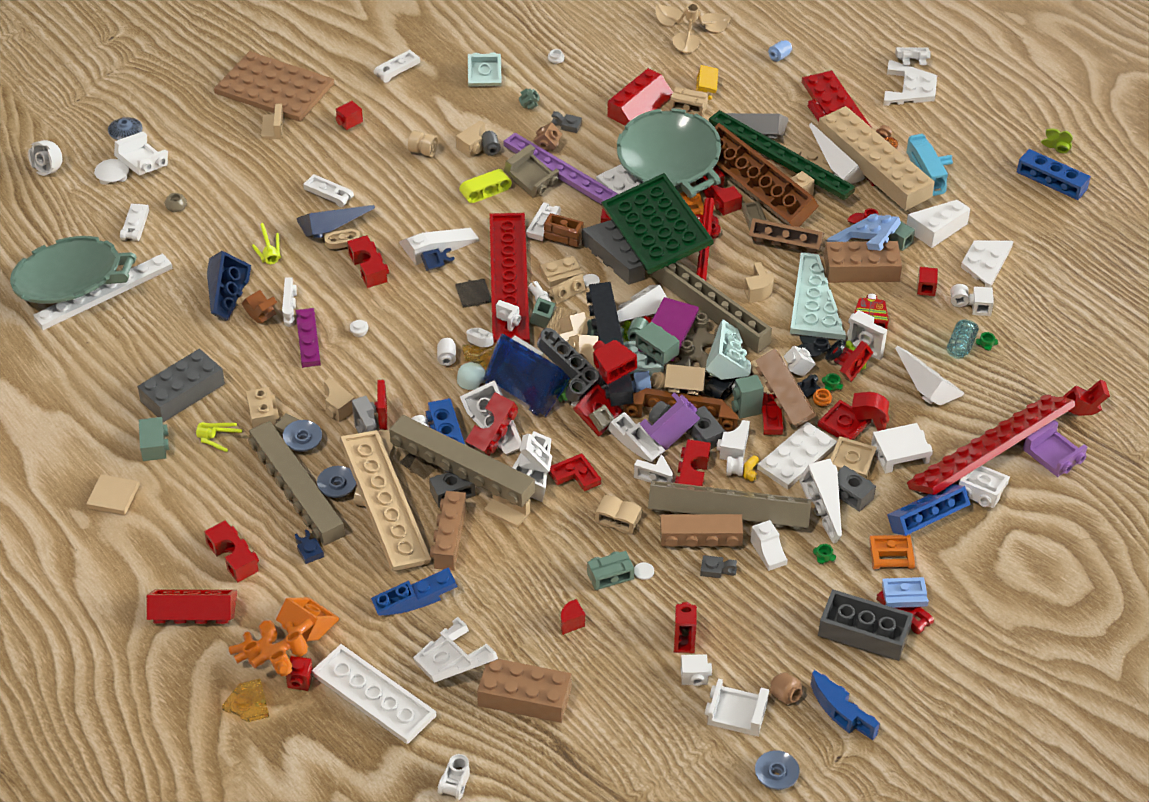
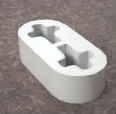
[466,328,494,347]

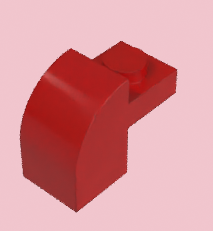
[1063,379,1110,416]
[852,392,889,431]

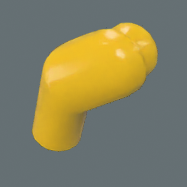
[743,455,759,482]

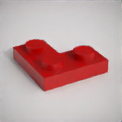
[548,453,602,491]

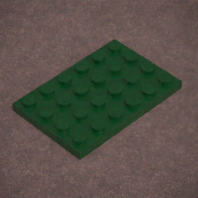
[601,173,714,274]

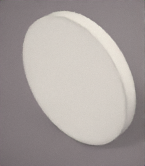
[583,274,600,288]
[634,562,654,580]

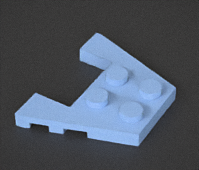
[826,214,901,251]

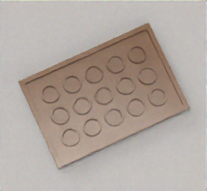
[214,51,334,122]

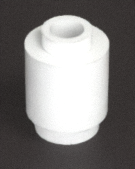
[437,338,456,366]

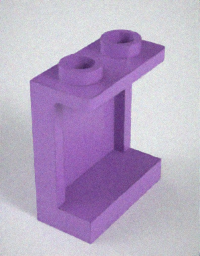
[640,392,700,450]
[1023,420,1087,477]

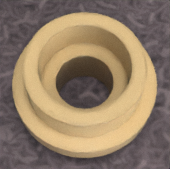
[650,372,665,390]

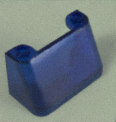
[483,334,571,417]

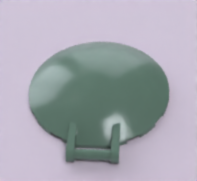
[617,108,721,198]
[10,236,137,304]

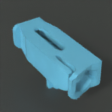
[906,134,953,196]

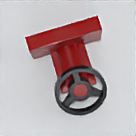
[825,339,874,382]

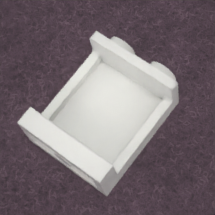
[114,132,168,175]
[871,423,933,473]
[705,679,769,737]

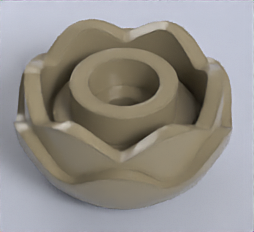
[165,193,187,212]

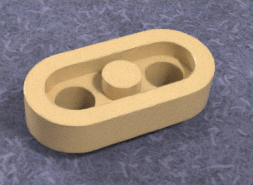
[325,229,360,249]

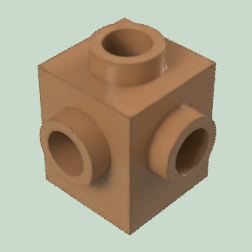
[533,122,562,151]

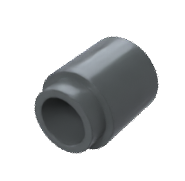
[482,130,501,156]

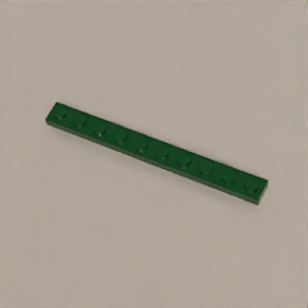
[709,110,855,200]

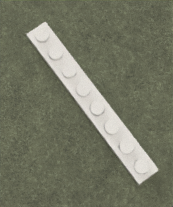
[33,254,173,330]

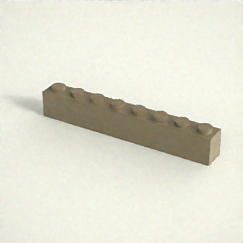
[652,261,772,353]
[389,415,535,507]
[248,421,345,546]
[648,480,811,530]

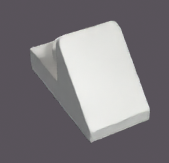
[519,434,552,473]
[634,455,673,483]

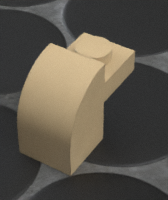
[744,262,774,303]
[559,312,588,342]

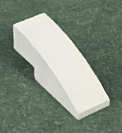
[607,412,665,462]

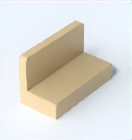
[261,104,284,139]
[485,494,530,528]

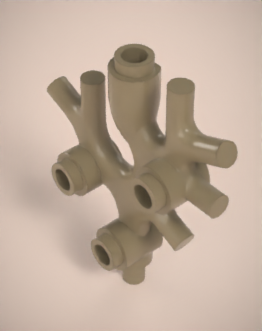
[671,310,743,379]

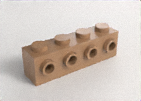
[749,218,825,253]
[755,348,817,428]
[430,491,467,571]
[660,514,743,547]

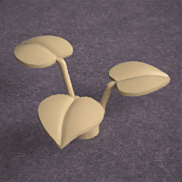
[656,3,731,53]

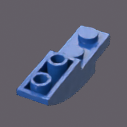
[371,567,458,616]
[810,670,880,740]

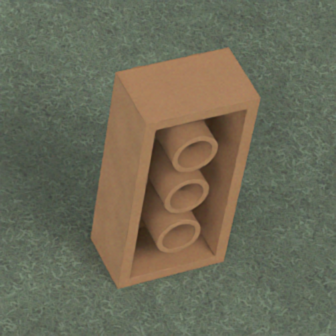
[824,241,902,283]
[477,659,572,723]

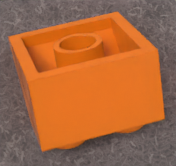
[276,597,340,642]

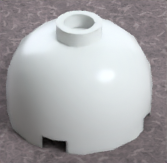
[28,140,62,176]

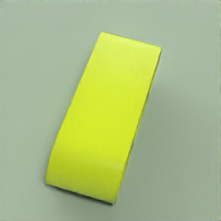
[459,169,512,203]

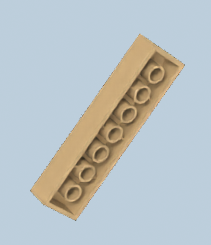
[818,106,935,211]

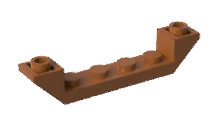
[623,388,738,431]

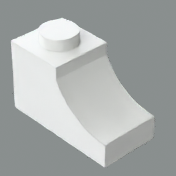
[717,420,750,460]
[750,520,788,571]

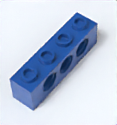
[1016,149,1091,200]
[425,398,465,472]
[887,484,971,536]

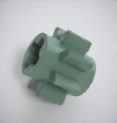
[519,88,540,109]

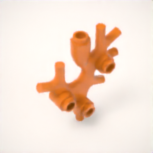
[229,618,313,676]

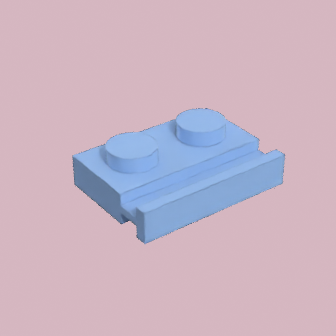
[882,577,929,608]

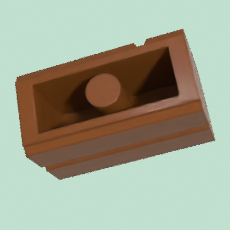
[544,213,584,247]

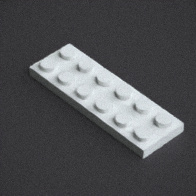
[312,644,436,744]

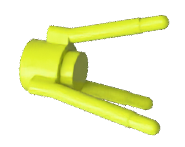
[252,223,281,264]
[196,422,243,452]

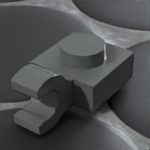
[551,111,582,133]
[700,555,737,578]

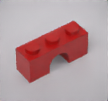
[696,165,742,216]
[347,235,389,288]
[465,392,518,456]
[675,439,711,486]
[204,520,259,583]

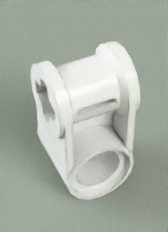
[438,754,470,800]

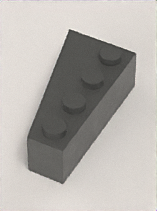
[582,220,645,285]

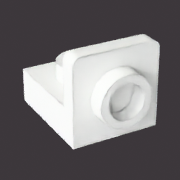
[496,300,521,331]

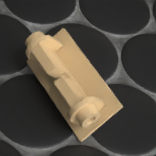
[547,273,586,304]

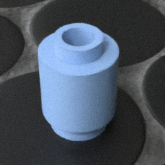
[768,40,792,62]

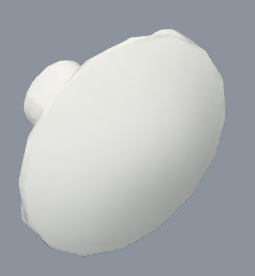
[94,159,129,185]

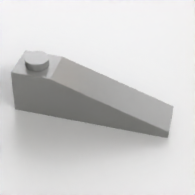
[714,113,788,139]

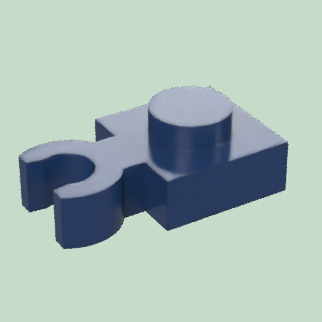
[421,248,455,271]
[295,529,324,564]

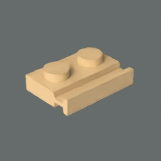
[540,256,583,287]

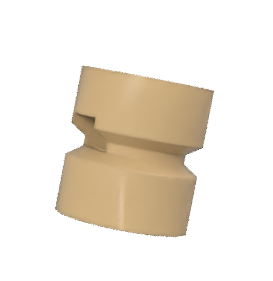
[408,130,438,157]

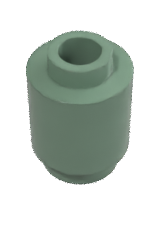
[627,317,649,341]

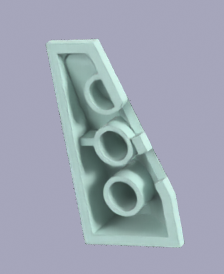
[706,320,751,380]

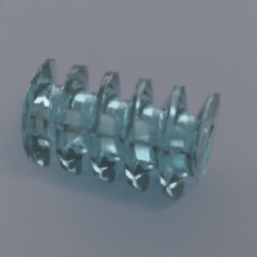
[946,319,979,359]

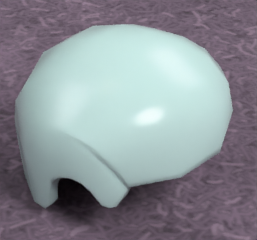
[457,362,486,390]

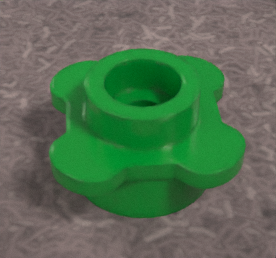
[976,332,998,351]
[822,373,843,391]
[813,544,836,564]

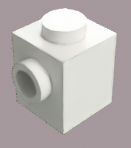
[969,287,994,316]
[784,346,816,377]
[680,654,712,686]

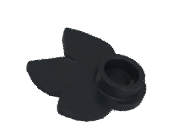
[797,336,830,357]

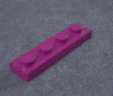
[296,308,321,368]

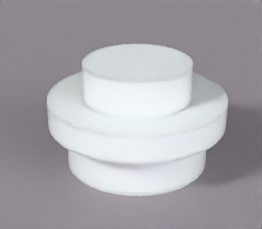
[548,49,564,64]
[350,320,368,337]

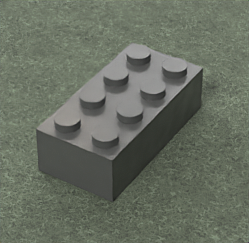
[137,348,225,422]
[818,589,913,661]

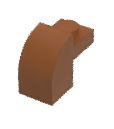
[241,290,277,324]

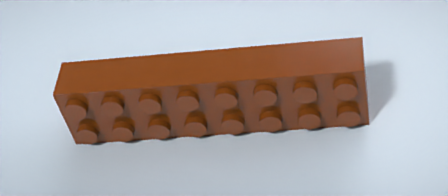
[715,123,819,227]

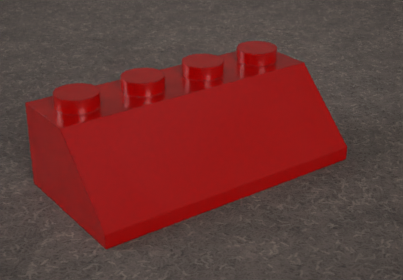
[607,68,673,126]
[147,589,237,624]

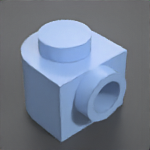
[631,371,651,393]

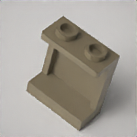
[504,144,559,197]

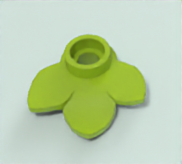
[1041,128,1073,154]

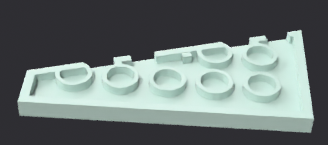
[790,252,846,340]

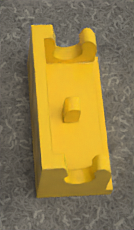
[696,65,718,100]

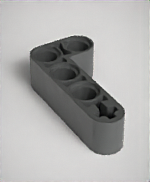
[537,328,599,402]

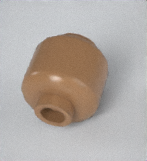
[770,672,803,704]

